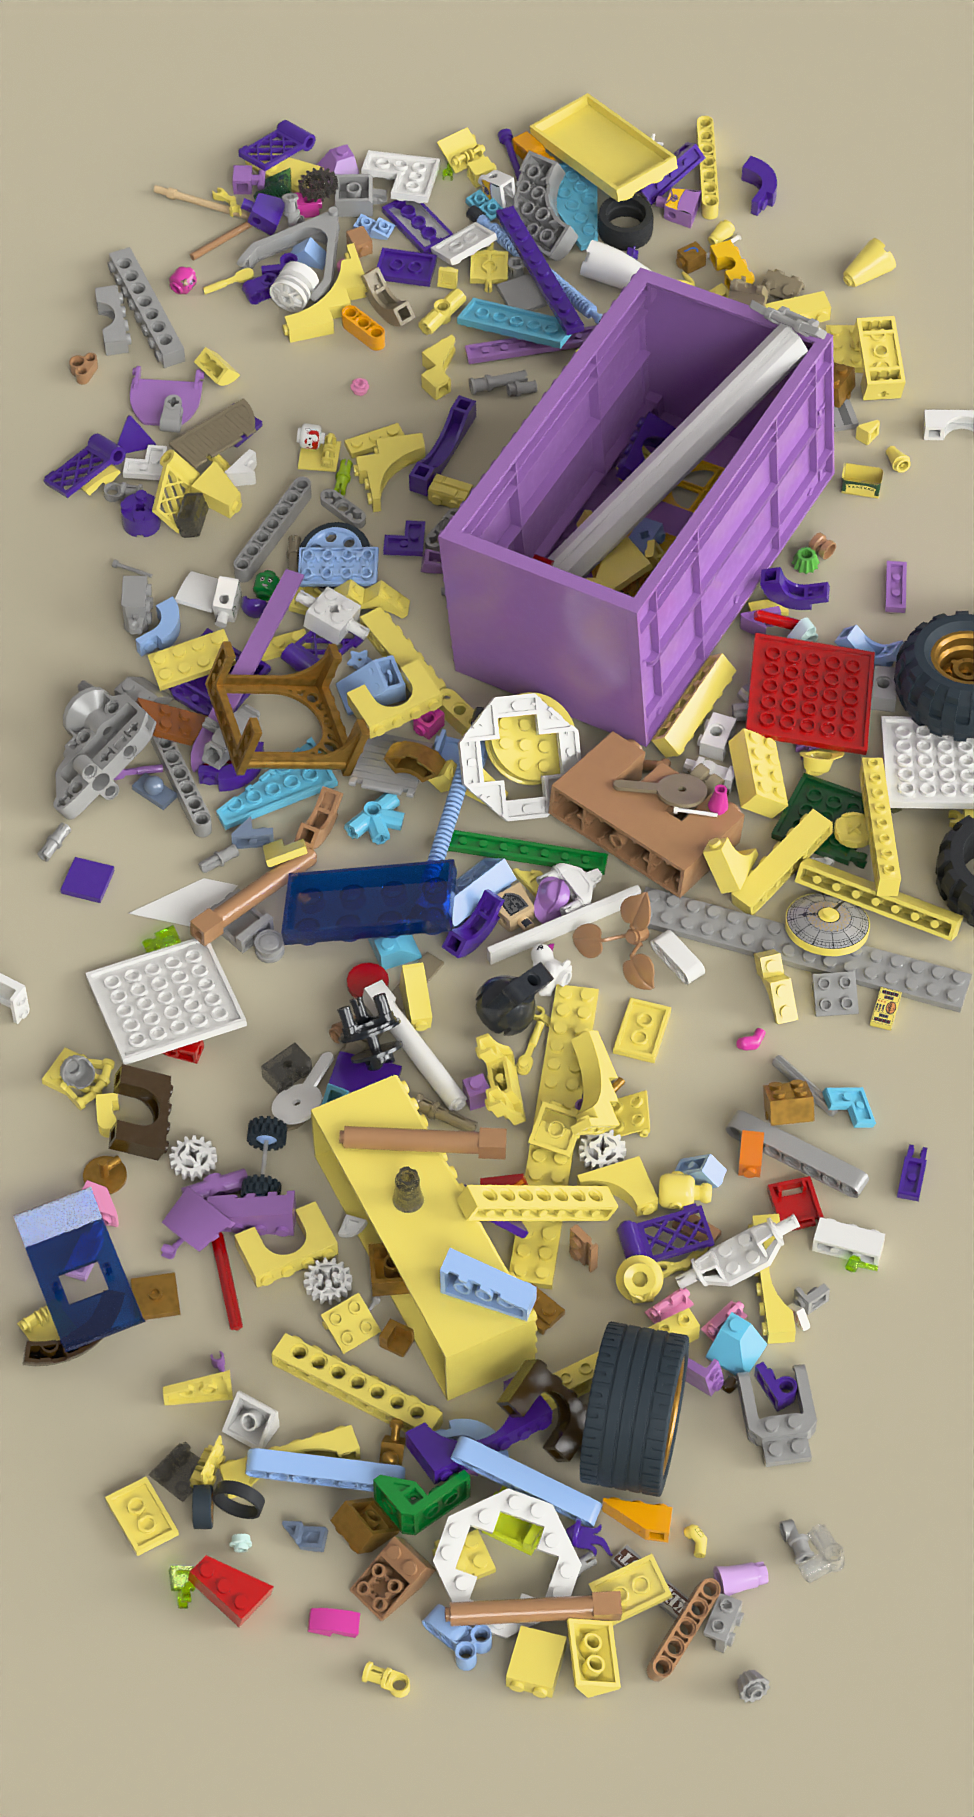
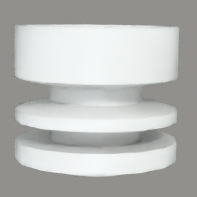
[270,261,319,312]

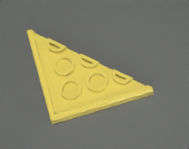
[596,536,653,592]

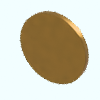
[83,1155,127,1194]

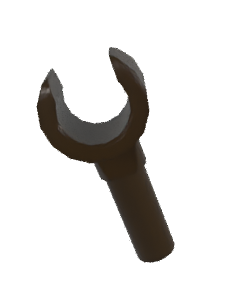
[721,1376,738,1394]

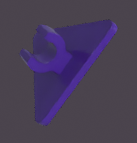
[117,415,156,453]

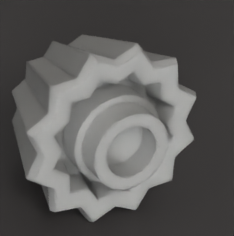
[737,1669,770,1703]

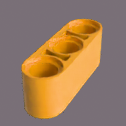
[342,305,385,351]

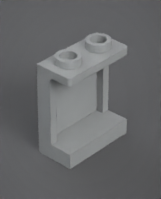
[210,888,274,954]

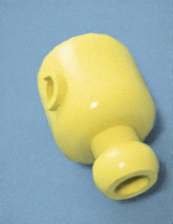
[658,1171,712,1210]

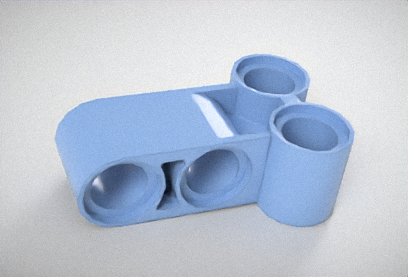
[422,1604,492,1671]

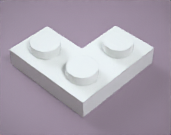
[123,445,168,480]

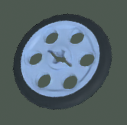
[297,522,370,589]

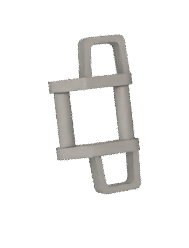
[749,300,827,340]

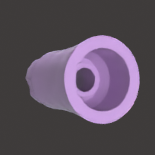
[713,1561,769,1596]

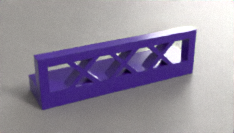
[635,142,705,205]

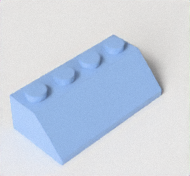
[427,858,517,928]

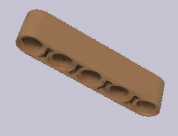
[646,1578,721,1681]

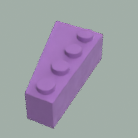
[207,1190,296,1237]

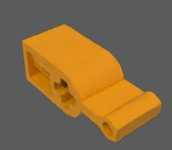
[512,131,555,161]

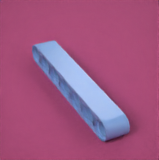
[451,1436,602,1527]
[245,1448,406,1492]

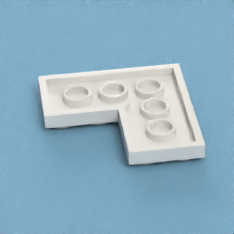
[361,150,440,203]

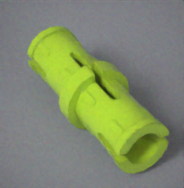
[334,459,353,496]

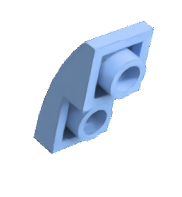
[353,213,396,240]

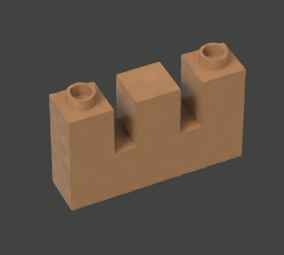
[548,731,745,898]

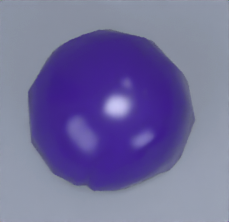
[241,596,268,619]

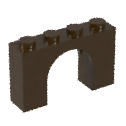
[108,1064,173,1161]
[496,1359,588,1462]

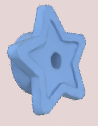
[347,650,373,670]

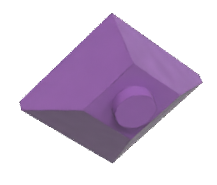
[317,144,360,195]

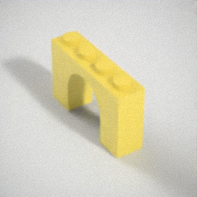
[347,659,443,739]
[234,1201,338,1288]

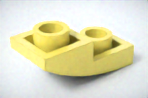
[81,464,121,496]

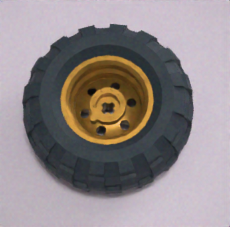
[894,611,974,742]

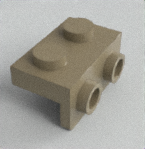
[762,269,805,300]

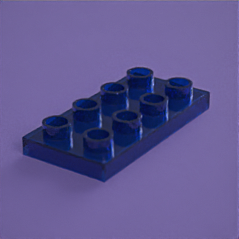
[281,859,457,946]

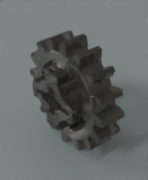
[298,167,339,202]

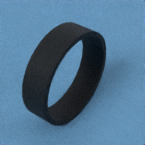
[212,1480,265,1519]

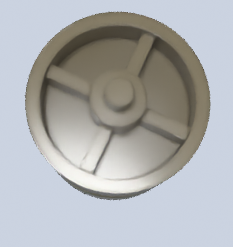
[688,763,725,798]

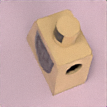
[497,882,535,932]

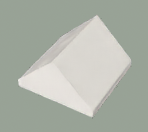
[222,1391,280,1449]

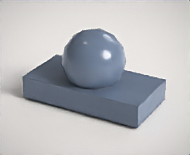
[132,773,177,810]

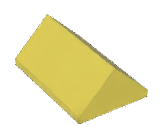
[567,1618,621,1698]

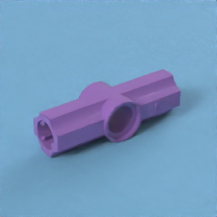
[181,1168,248,1201]

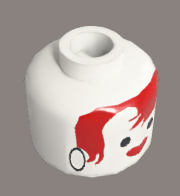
[297,423,325,450]

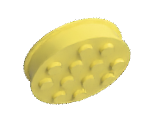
[485,692,575,785]

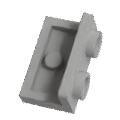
[703,1593,744,1653]

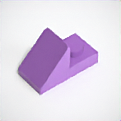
[740,606,781,635]

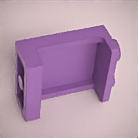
[685,1358,724,1396]

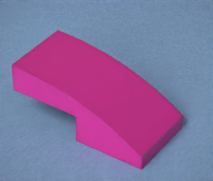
[307,1608,360,1638]

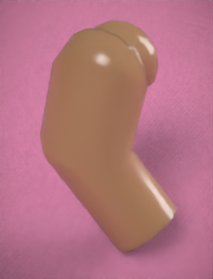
[643,758,671,771]

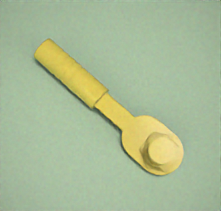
[203,268,254,295]
[516,1021,545,1075]

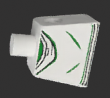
[213,576,242,628]

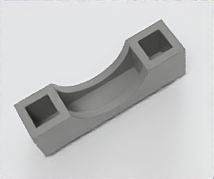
[95,285,132,356]

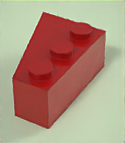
[188,1555,274,1627]

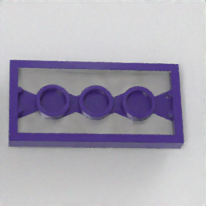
[382,200,453,254]

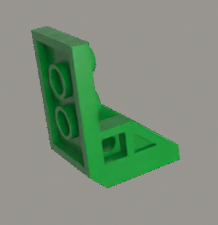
[373,1469,471,1535]

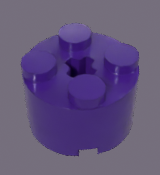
[120,490,161,537]

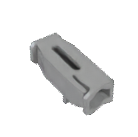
[202,704,260,770]

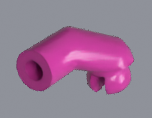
[736,1028,766,1051]

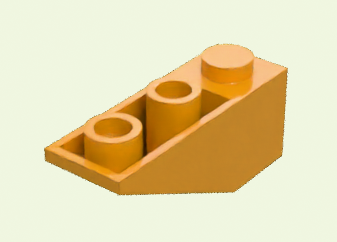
[602,1497,672,1543]

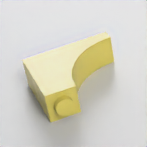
[703,837,758,894]
[577,1156,658,1217]

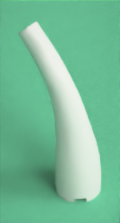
[580,240,651,289]

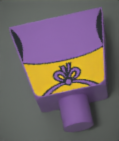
[655,188,701,228]

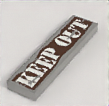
[611,1545,696,1620]

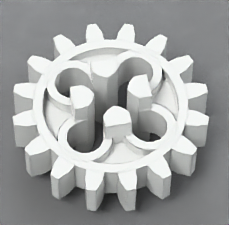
[303,1258,352,1305]

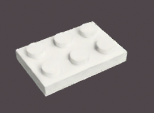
[431,222,497,265]

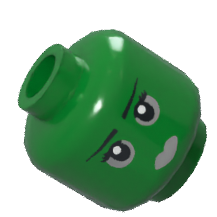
[253,570,280,601]

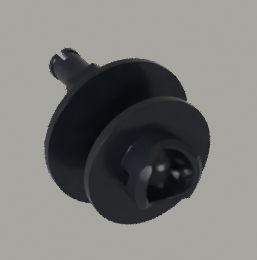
[337,993,403,1071]

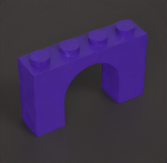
[615,412,676,481]

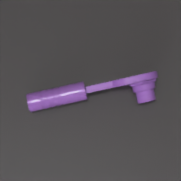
[114,764,163,780]

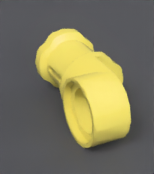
[362,1661,410,1698]

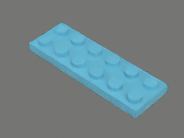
[457,298,572,349]

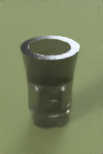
[392,1166,424,1213]

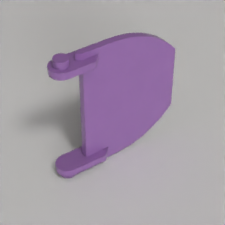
[130,366,205,426]

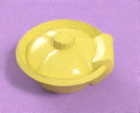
[616,1255,663,1304]

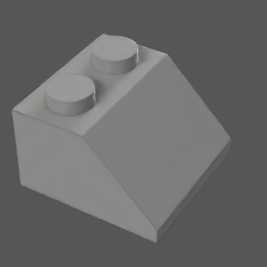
[114,677,173,705]

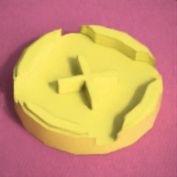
[833,812,869,848]

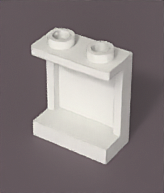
[0,973,30,1024]

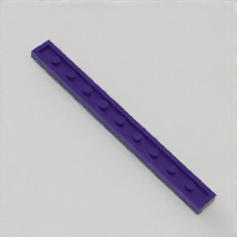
[496,206,584,336]

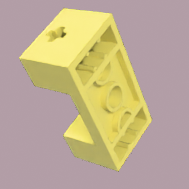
[852,316,906,400]

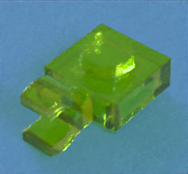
[169,1566,196,1609]

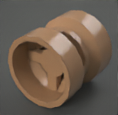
[809,532,836,560]

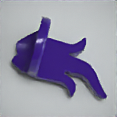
[566,1518,613,1556]

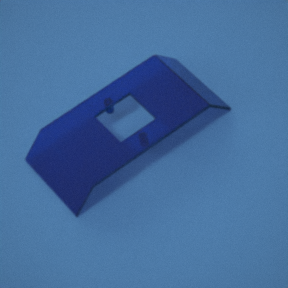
[13,1187,146,1352]

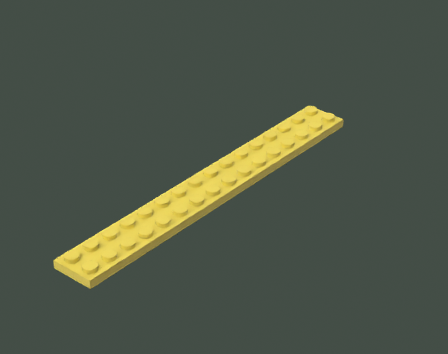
[509,984,599,1290]

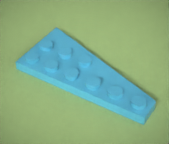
[216,737,338,830]

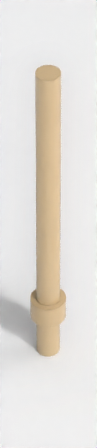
[154,185,250,220]

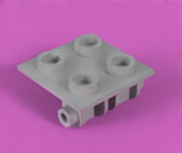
[812,971,859,1017]

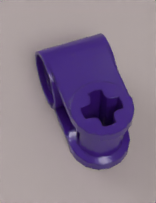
[242,273,277,305]

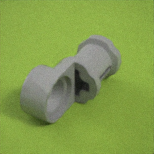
[282,193,305,228]
[104,482,143,502]
[779,1519,815,1565]

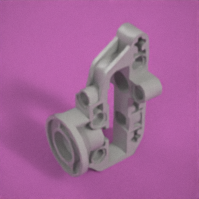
[54,687,156,820]

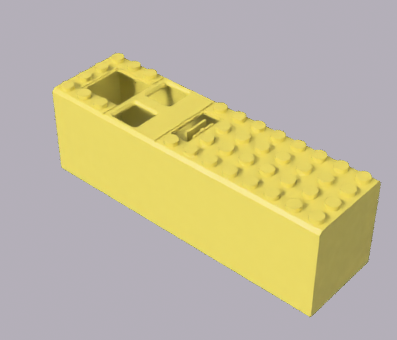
[311,1075,538,1401]

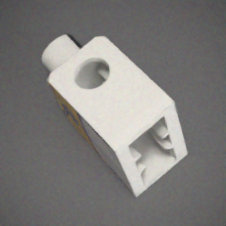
[478,170,516,208]

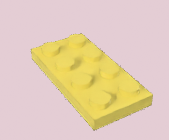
[148,629,236,691]

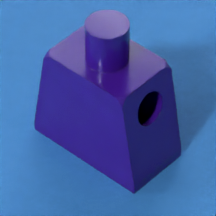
[241,193,285,236]

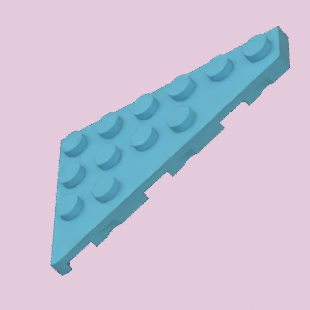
[557,162,598,251]

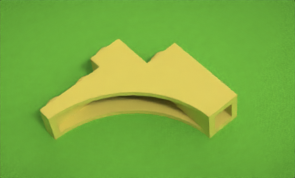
[353,433,426,512]

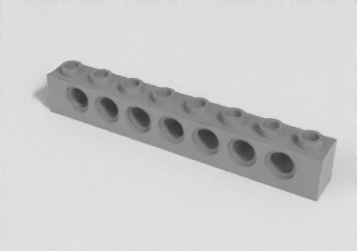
[107,247,185,368]

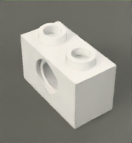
[697,712,736,762]

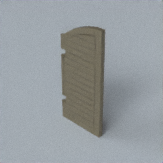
[169,398,256,468]

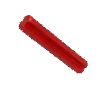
[753,609,800,630]

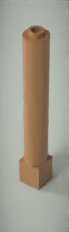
[190,847,317,947]
[339,1126,507,1160]
[445,1591,622,1626]

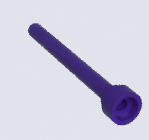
[497,128,521,181]

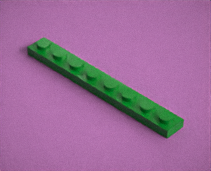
[448,830,608,875]

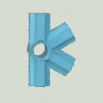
[344,793,405,845]

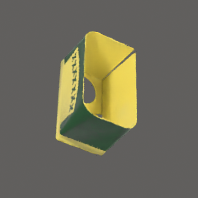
[841,463,883,498]

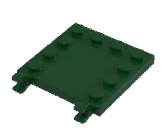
[771,773,892,869]

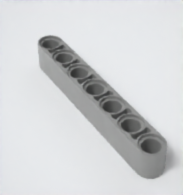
[233,477,312,583]
[151,736,212,838]
[726,1110,869,1198]

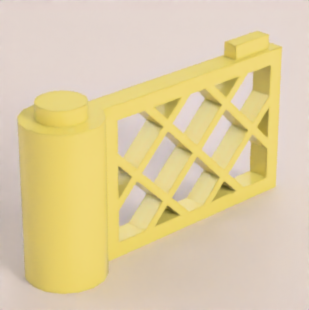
[152,449,200,533]

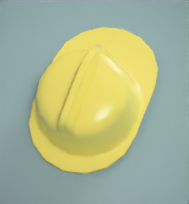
[799,748,845,776]

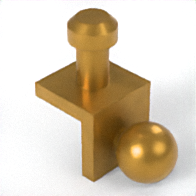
[379,1419,406,1466]

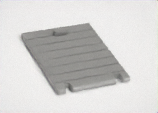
[349,734,433,798]

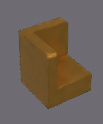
[379,1318,414,1357]

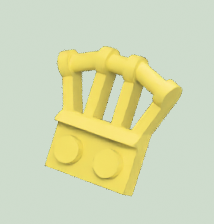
[42,1048,115,1110]

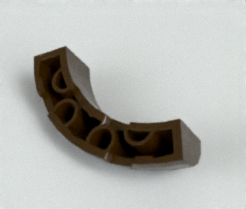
[22,1290,125,1366]

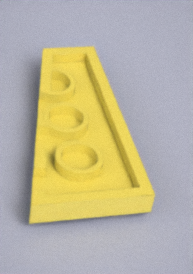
[245,153,325,193]

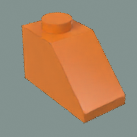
[738,1130,764,1178]

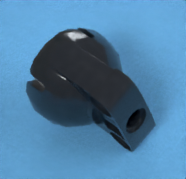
[475,962,555,1036]

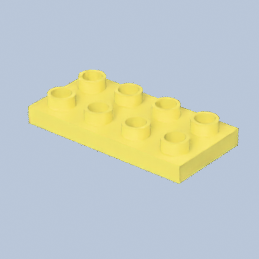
[529,93,678,202]

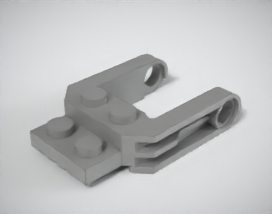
[736,1364,817,1467]

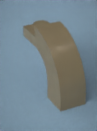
[361,267,416,326]

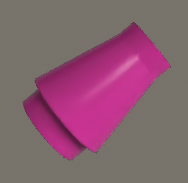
[708,785,729,815]

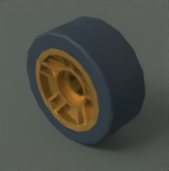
[192,1485,214,1529]

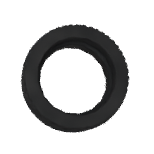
[598,195,654,251]

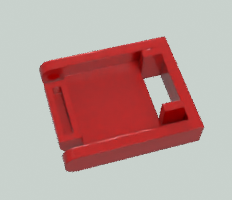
[767,1176,824,1231]

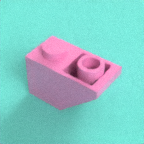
[75,1180,119,1227]

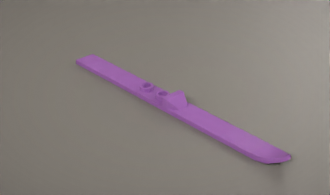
[191,569,304,772]

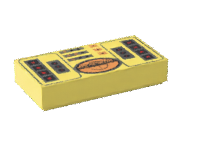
[870,987,902,1031]

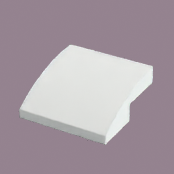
[175,571,219,613]

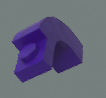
[741,156,777,216]
[760,567,830,610]
[198,742,264,792]
[442,889,505,958]

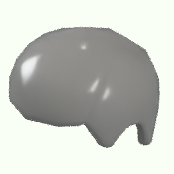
[60,1055,95,1089]

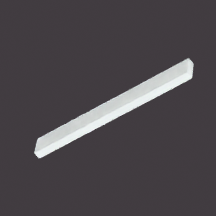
[487,885,641,965]

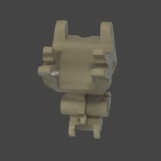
[728,276,771,306]

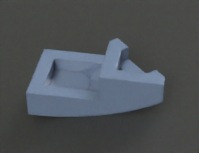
[282,1521,328,1552]

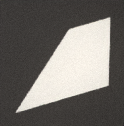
[129,878,238,926]

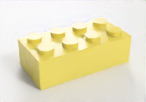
[728,728,788,819]

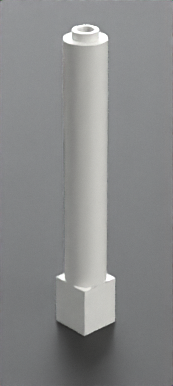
[363,980,467,1111]

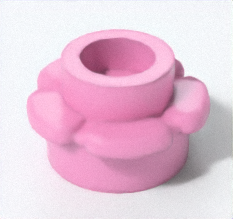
[350,378,369,396]

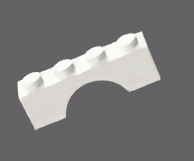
[923,409,974,440]

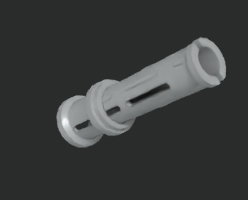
[469,370,528,395]

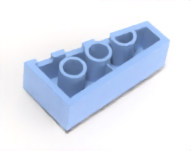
[440,1248,537,1321]

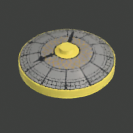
[785,892,870,956]

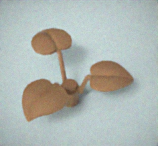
[572,892,655,990]

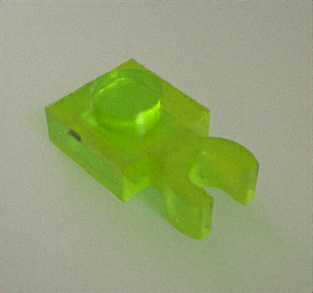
[142,925,181,953]

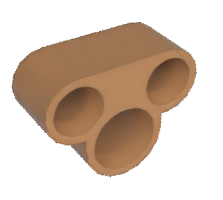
[69,353,98,385]

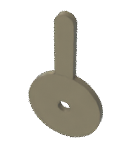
[613,774,707,808]

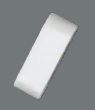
[650,930,705,985]

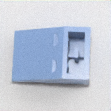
[336,655,406,715]

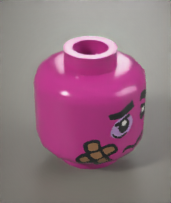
[169,266,197,295]

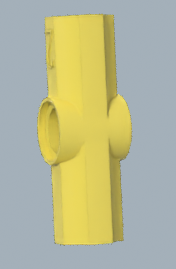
[418,288,466,335]

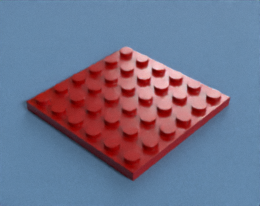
[745,633,875,755]

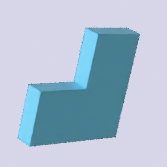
[822,1087,876,1128]

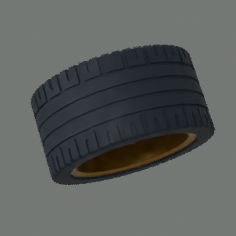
[580,1321,689,1497]

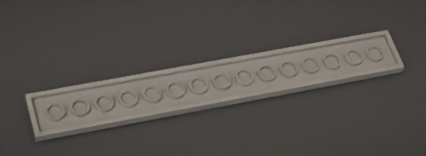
[644,887,972,1013]

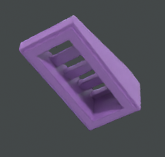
[421,549,443,574]

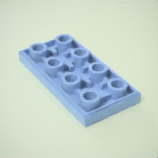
[298,547,379,587]

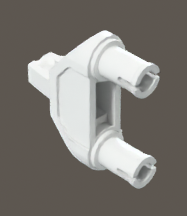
[536,863,602,916]

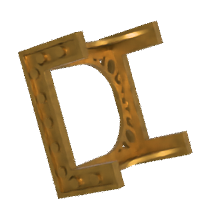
[205,641,370,776]

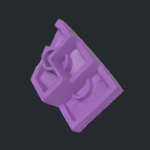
[162,1187,235,1252]

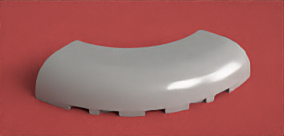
[514,151,579,261]

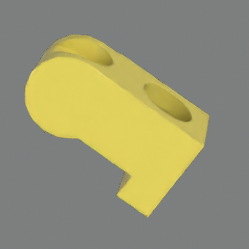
[96,1093,119,1138]

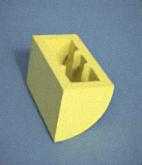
[194,347,240,386]

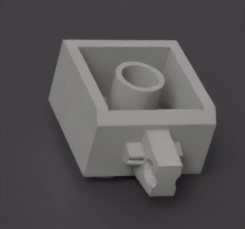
[335,174,387,217]
[121,576,153,634]

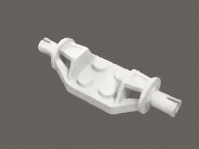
[675,1214,800,1289]

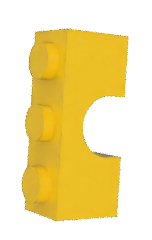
[709,240,755,290]

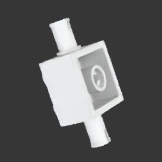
[295,586,370,645]

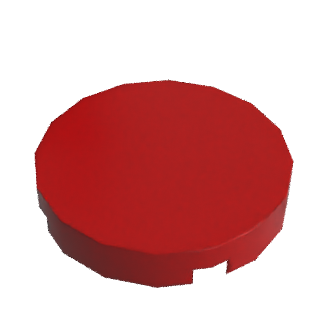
[347,962,389,998]

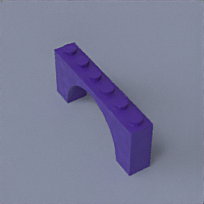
[405,1377,553,1485]

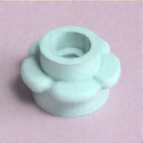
[229,1534,252,1553]

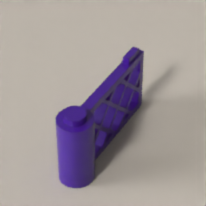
[238,120,316,171]
[43,433,126,498]
[281,630,364,672]
[616,1203,715,1262]

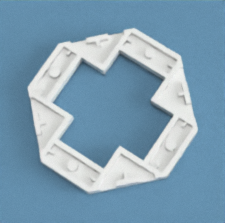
[458,693,581,822]
[432,1489,582,1639]

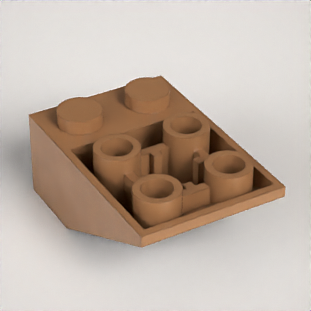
[350,1536,436,1621]

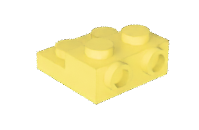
[528,1101,580,1158]
[432,1529,496,1580]

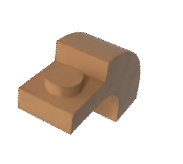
[294,786,343,849]

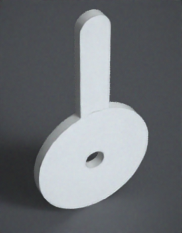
[272,1052,334,1124]

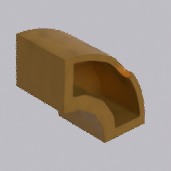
[383,741,446,783]

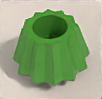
[792,547,820,574]

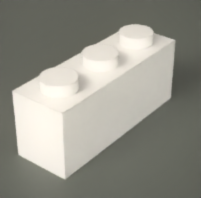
[812,1217,885,1267]

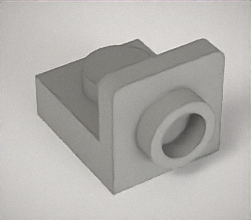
[793,1284,830,1315]

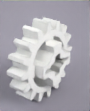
[579,1130,626,1171]
[169,1135,217,1181]

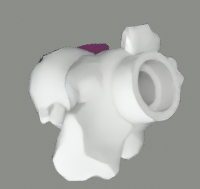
[531,943,572,997]

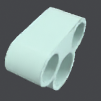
[787,618,819,642]

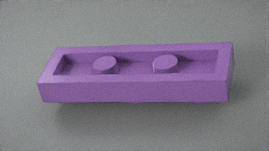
[885,561,907,613]

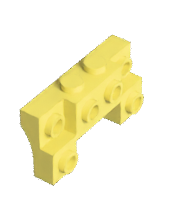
[475,1033,526,1125]

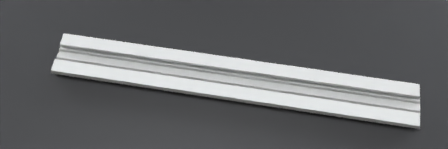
[548,323,808,578]

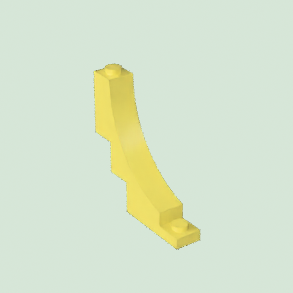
[282,243,368,343]
[570,1028,619,1135]

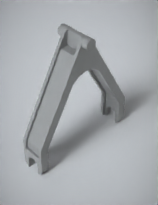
[237,206,340,305]

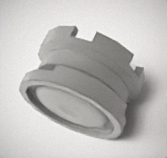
[254,930,285,963]

